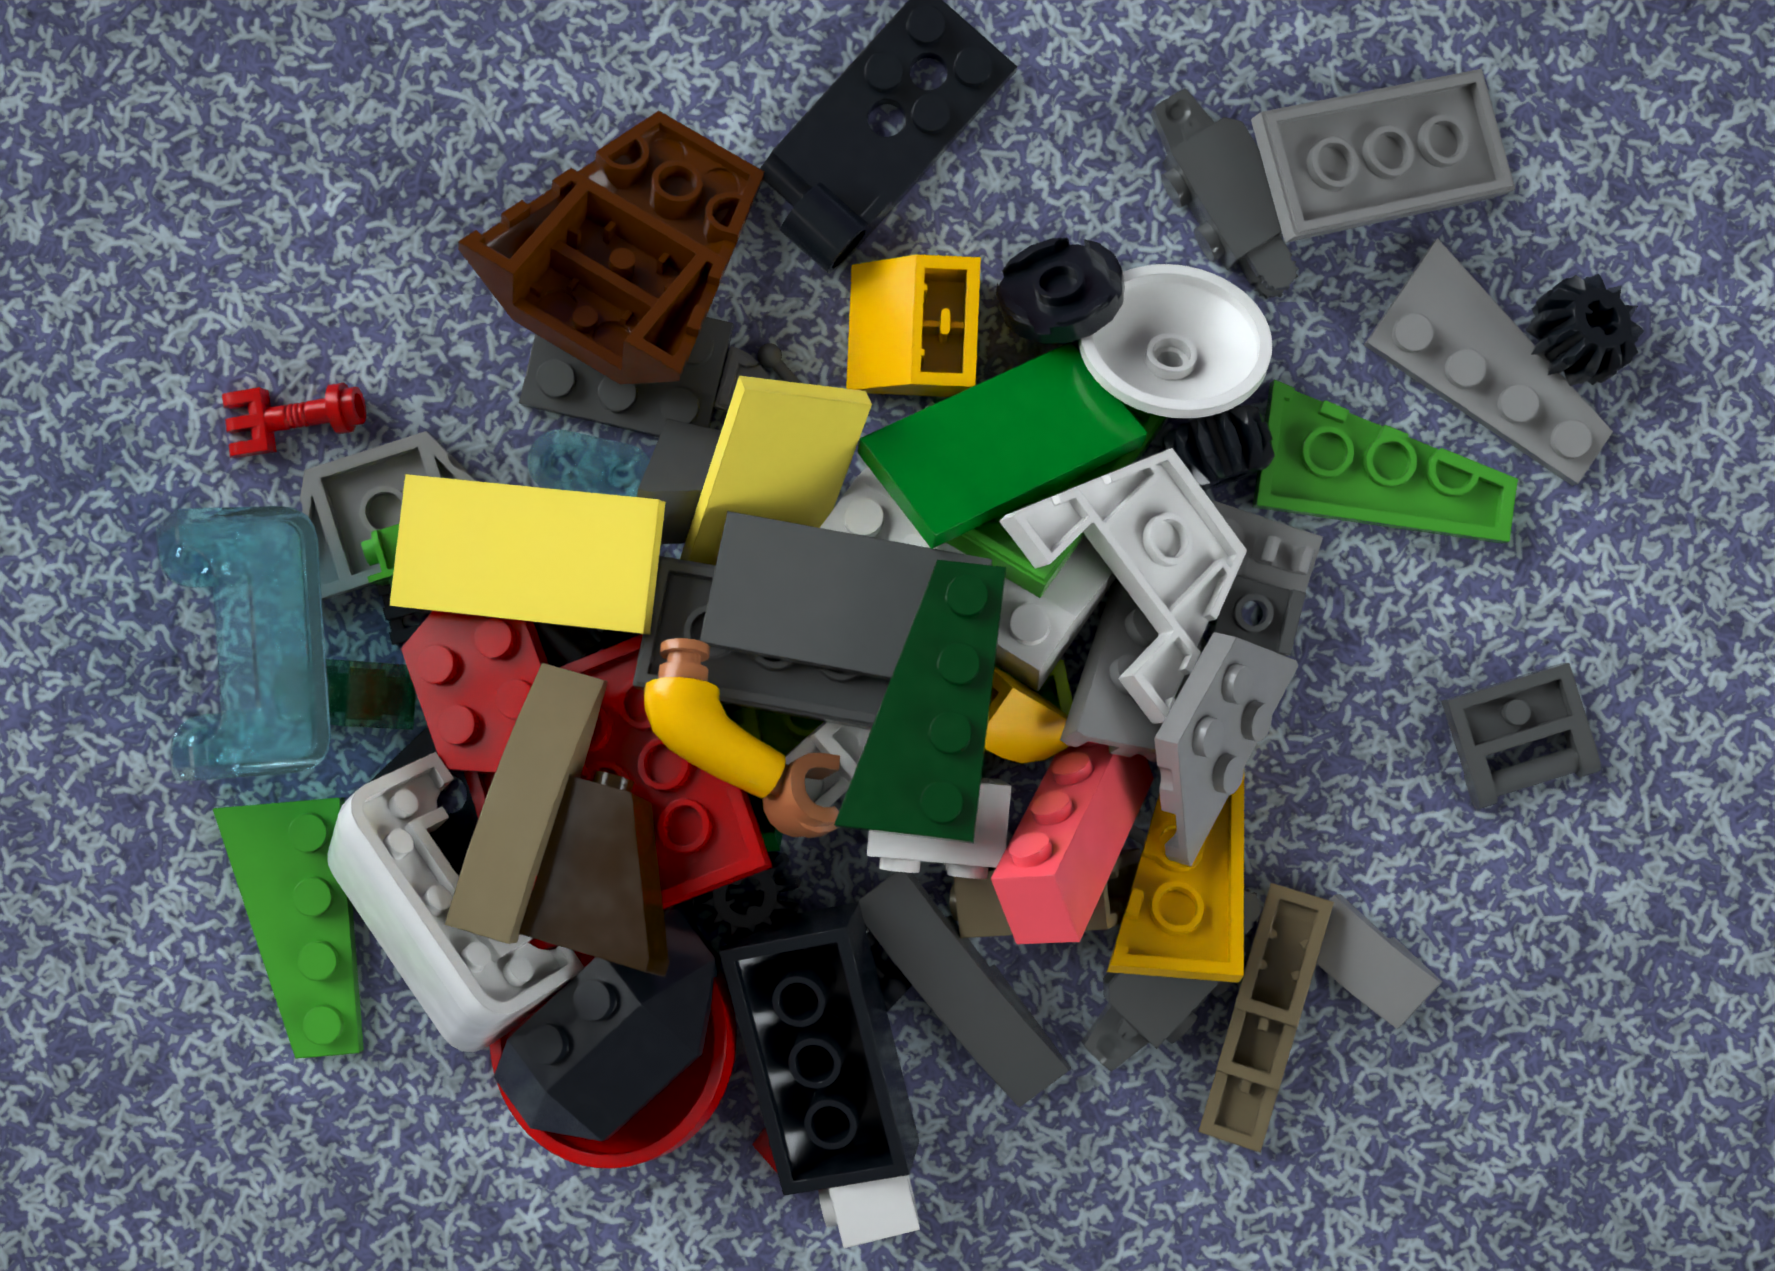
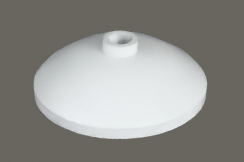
[1078,264,1272,418]

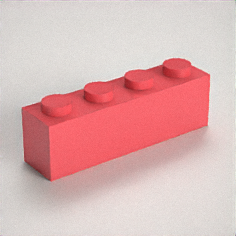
[991,741,1154,944]

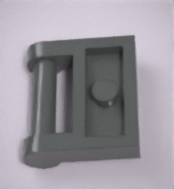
[1441,663,1601,810]

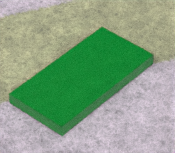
[857,342,1147,549]

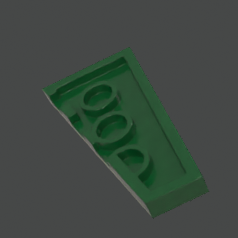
[834,560,1006,844]

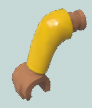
[644,638,840,838]

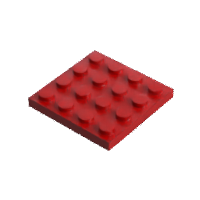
[464,634,772,950]

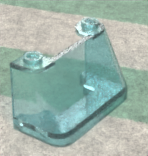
[156,506,331,781]

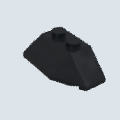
[494,908,720,1141]

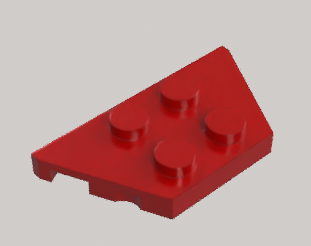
[401,611,589,779]

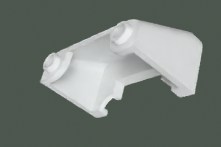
[327,752,584,1052]

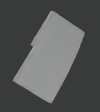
[1316,894,1442,1029]

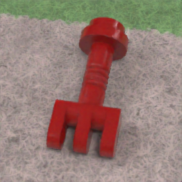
[222,382,366,458]

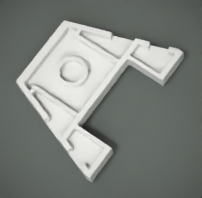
[999,448,1247,724]

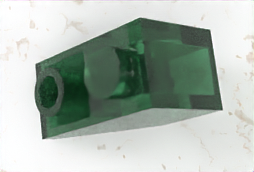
[276,656,416,730]

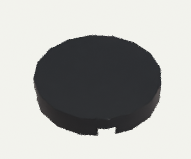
[996,238,1125,344]

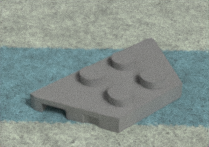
[283,431,477,611]
[1060,578,1207,762]
[1154,632,1298,866]

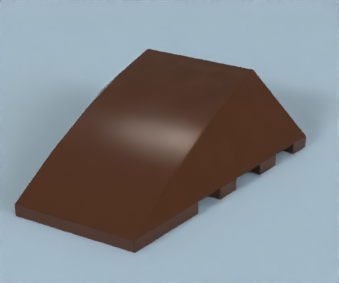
[458,111,765,385]

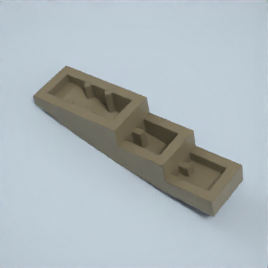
[444,663,608,944]
[1198,883,1334,1153]

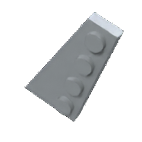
[1364,238,1613,486]

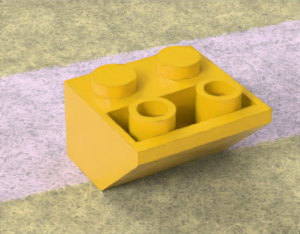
[846,254,981,397]

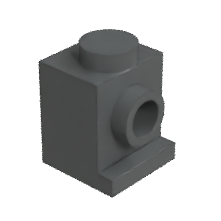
[1207,576,1306,656]

